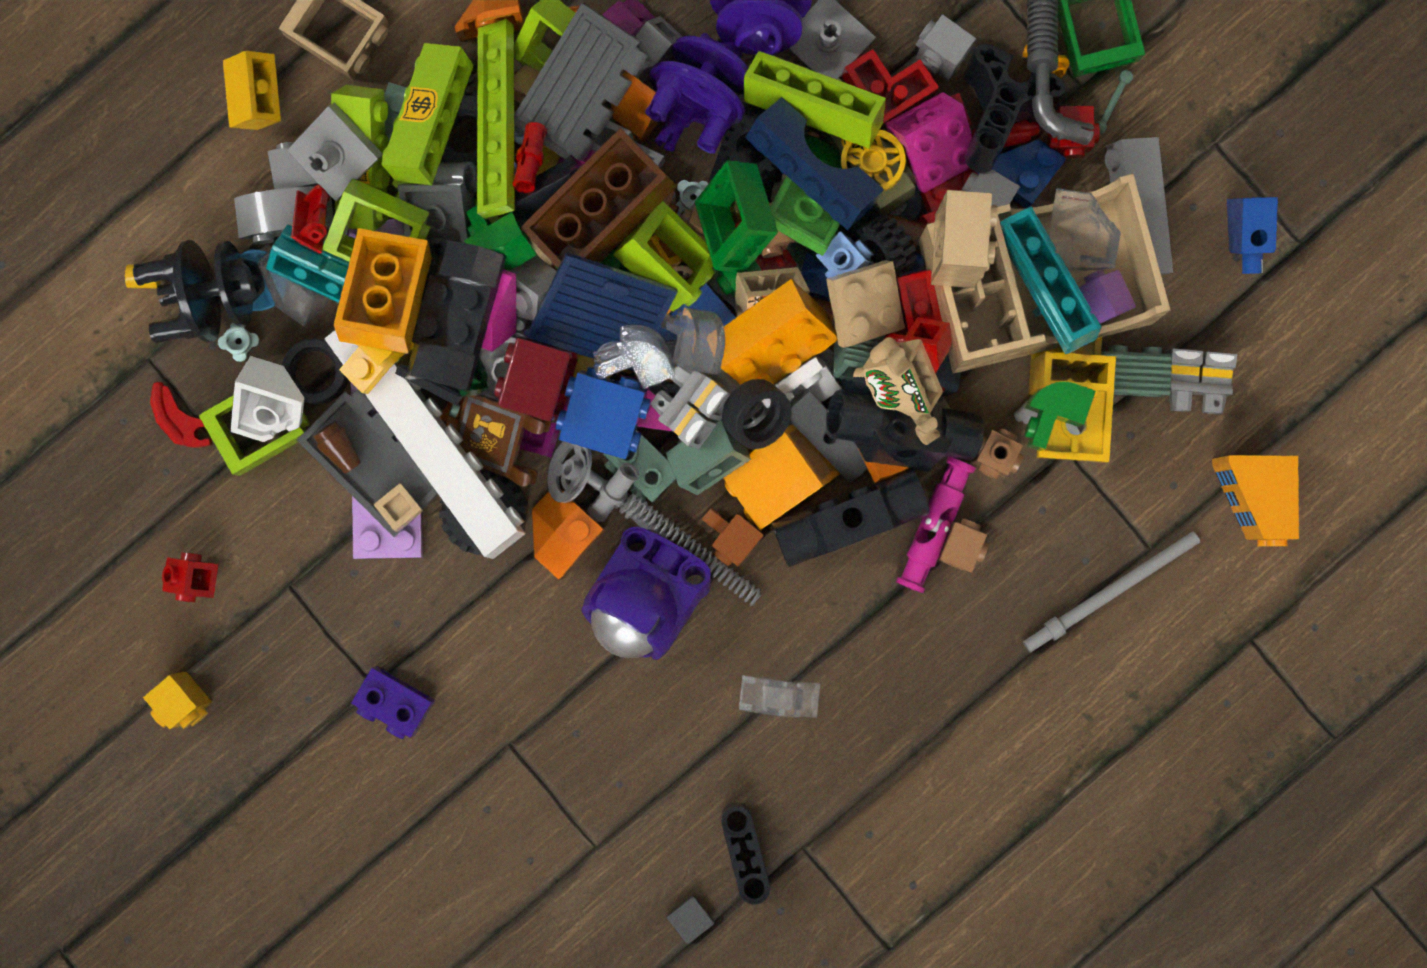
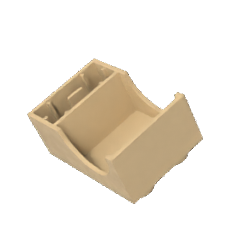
[918,174,1170,374]

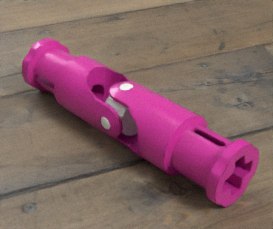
[896,457,976,593]

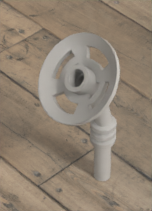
[547,441,667,537]

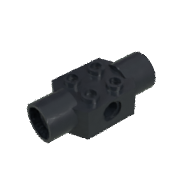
[826,390,984,472]
[771,469,930,568]

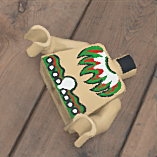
[853,337,943,445]

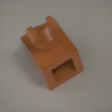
[702,507,765,567]

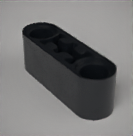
[721,802,770,905]

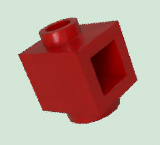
[1047,106,1100,159]

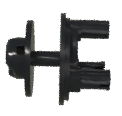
[133,240,265,344]

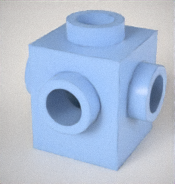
[816,231,874,278]

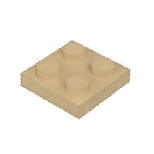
[826,260,905,348]

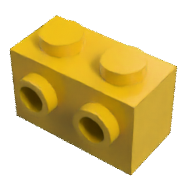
[223,51,281,130]
[143,671,212,729]

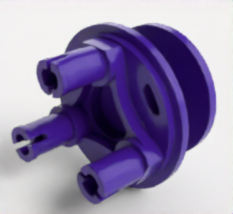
[710,0,812,56]
[645,33,748,154]

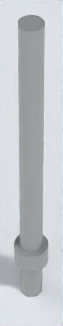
[1023,531,1200,653]

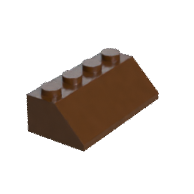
[520,127,677,268]

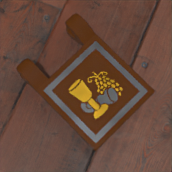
[456,394,552,487]

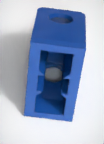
[1227,197,1278,274]

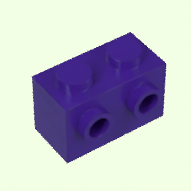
[351,666,435,739]

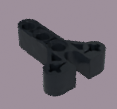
[964,44,1066,173]

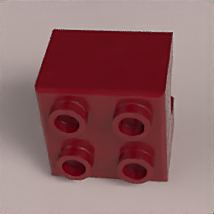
[494,338,579,421]

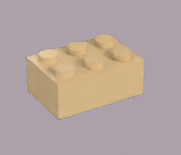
[931,190,998,288]

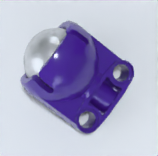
[581,527,711,660]

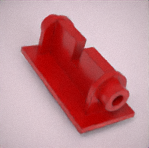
[291,185,330,254]

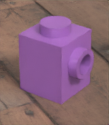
[1079,269,1136,324]

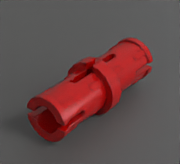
[512,122,547,193]

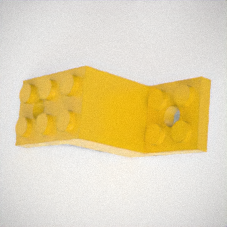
[1028,337,1116,463]

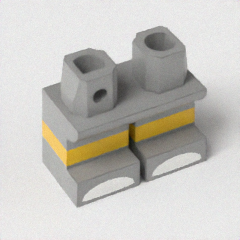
[1165,349,1237,415]
[650,364,732,449]

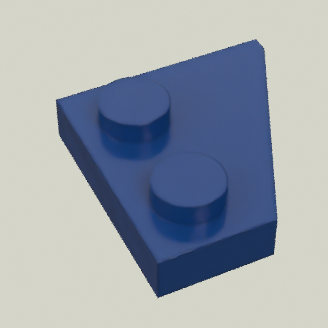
[975,139,1066,209]

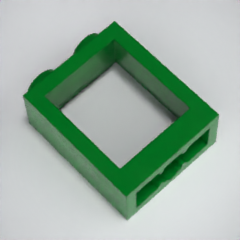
[1058,0,1145,78]
[694,160,778,273]

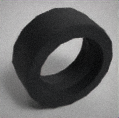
[282,338,348,404]
[722,379,792,449]

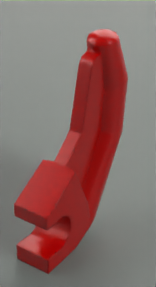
[150,382,213,448]

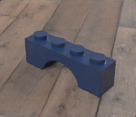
[746,97,884,230]

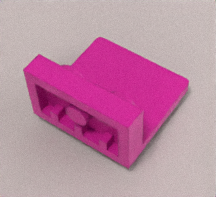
[885,92,972,193]

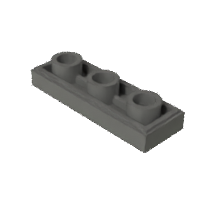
[790,388,868,484]

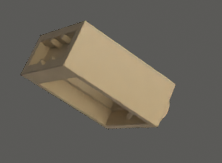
[279,0,389,80]

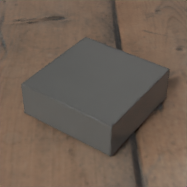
[666,895,714,945]

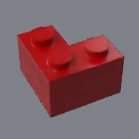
[842,49,939,130]

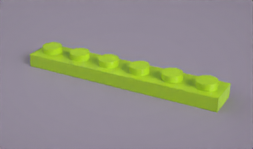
[477,19,515,219]

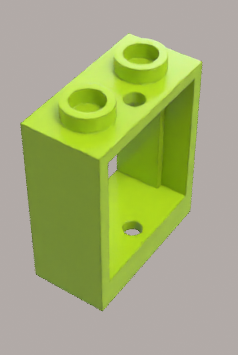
[514,0,575,72]
[323,178,431,262]
[613,201,715,312]
[199,395,310,476]

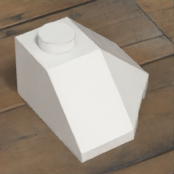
[231,356,304,442]

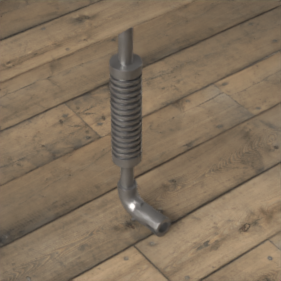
[1027,0,1094,145]

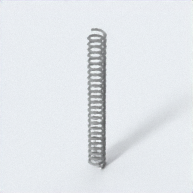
[621,493,761,606]

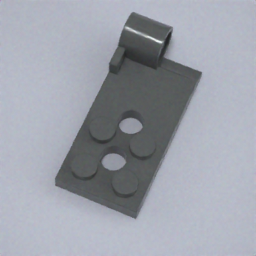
[398,162,477,291]

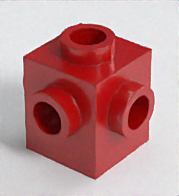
[162,552,218,602]

